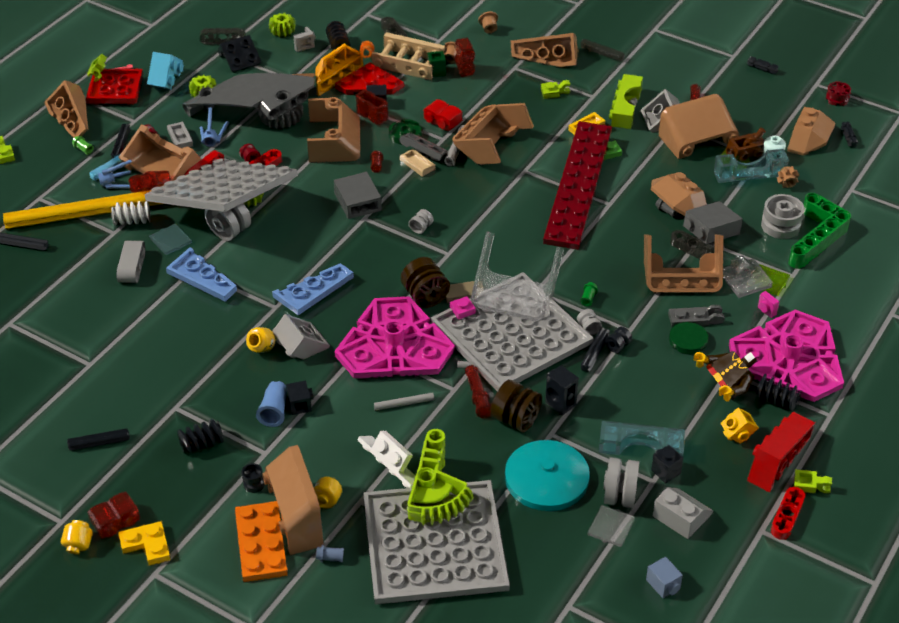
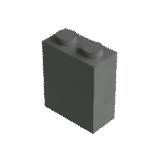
[334,172,382,219]
[683,201,743,244]

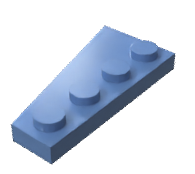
[166,247,237,301]
[272,263,354,315]

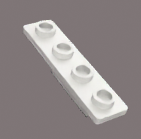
[357,431,416,489]

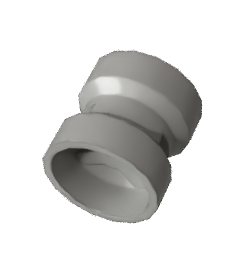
[409,209,434,234]
[577,309,602,336]

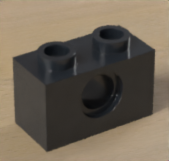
[545,365,579,415]

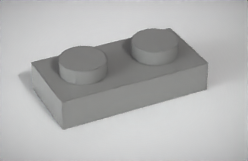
[167,122,193,149]

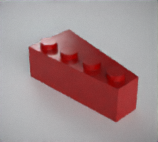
[747,412,816,492]

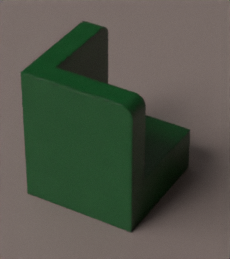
[427,51,446,77]

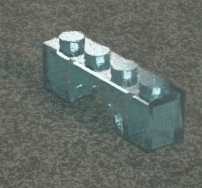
[714,149,789,183]
[599,421,685,457]

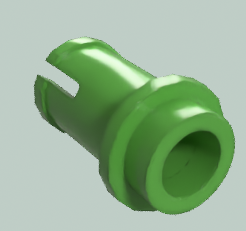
[72,136,94,155]

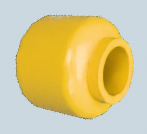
[246,327,275,353]
[314,477,342,508]
[61,520,93,554]

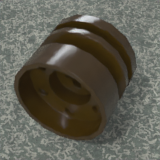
[400,257,450,308]
[491,379,543,432]

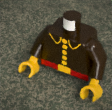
[693,351,758,401]

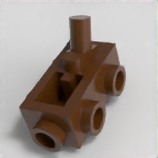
[726,127,766,161]

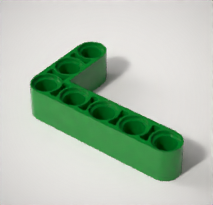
[789,193,851,269]

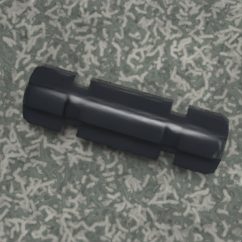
[747,56,779,74]
[841,121,858,147]

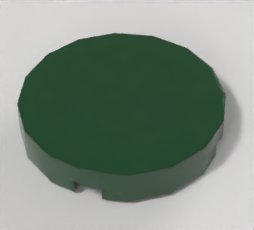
[389,119,422,144]
[669,322,709,354]

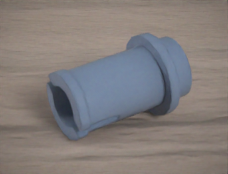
[316,545,344,562]

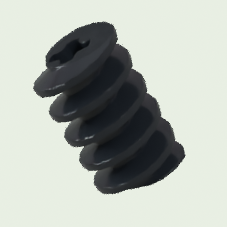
[326,21,351,51]
[756,373,802,411]
[177,419,224,453]

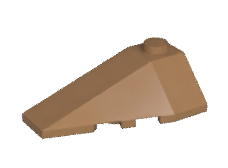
[45,80,88,138]

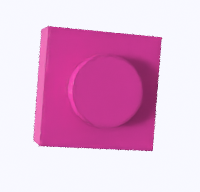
[758,291,779,318]
[450,296,476,320]

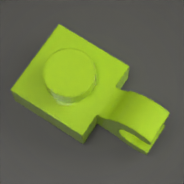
[87,54,107,82]
[541,80,570,99]
[0,136,15,164]
[794,469,832,493]

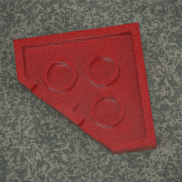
[335,62,404,95]

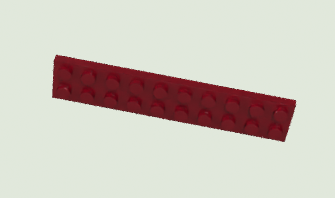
[543,121,612,250]

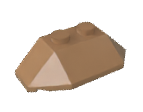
[787,106,836,156]
[651,172,707,216]

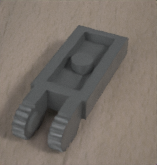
[400,133,448,161]
[668,305,725,328]

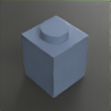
[646,557,683,598]

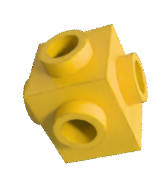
[721,407,759,444]

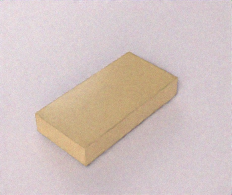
[400,149,435,177]

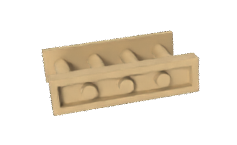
[371,32,445,80]

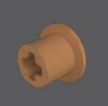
[478,12,498,33]
[444,42,464,64]

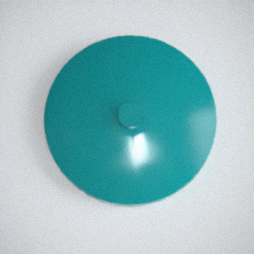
[505,440,590,511]

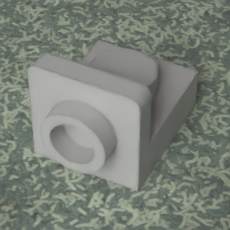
[293,27,316,52]

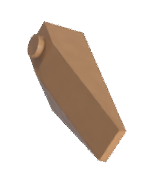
[511,33,578,67]

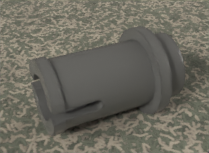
[655,198,678,217]

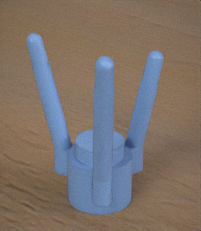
[200,107,229,147]
[98,160,142,189]

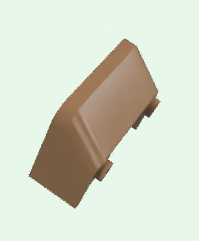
[307,97,360,162]
[452,103,534,165]
[644,234,723,292]
[262,445,324,555]

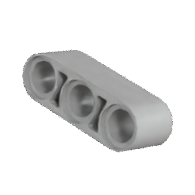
[117,240,146,283]

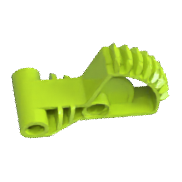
[407,429,473,526]

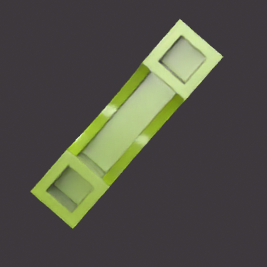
[609,74,643,129]

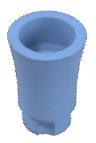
[256,381,287,427]

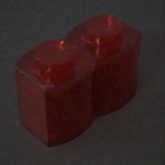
[455,38,475,77]
[356,90,388,125]
[128,171,171,193]
[87,492,140,538]

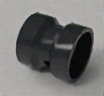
[605,326,632,353]
[241,463,264,493]

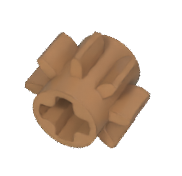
[777,166,800,188]

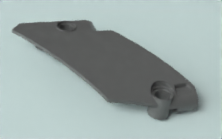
[182,73,315,120]

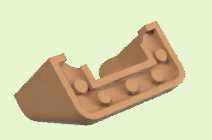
[658,94,739,159]
[119,124,201,186]

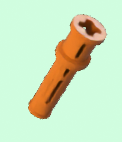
[360,41,375,58]

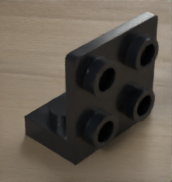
[218,35,261,73]

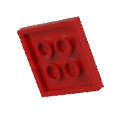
[86,69,143,104]

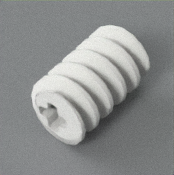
[111,201,151,225]

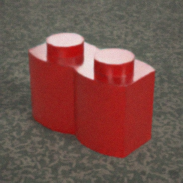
[424,99,463,131]

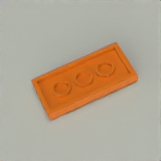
[235,501,288,582]

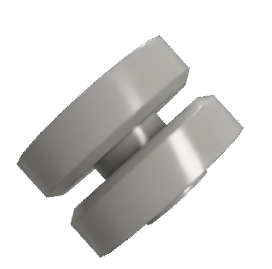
[761,194,805,239]
[205,203,251,241]
[603,457,639,508]

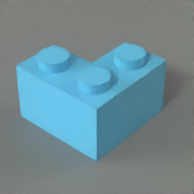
[147,52,184,90]

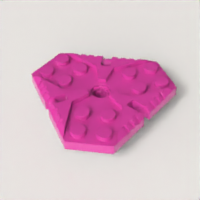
[335,297,455,378]
[729,310,844,402]

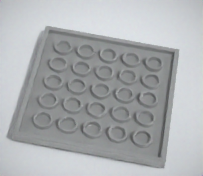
[144,159,298,212]
[431,272,594,391]
[363,480,510,604]

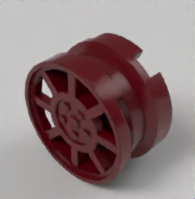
[826,82,851,106]

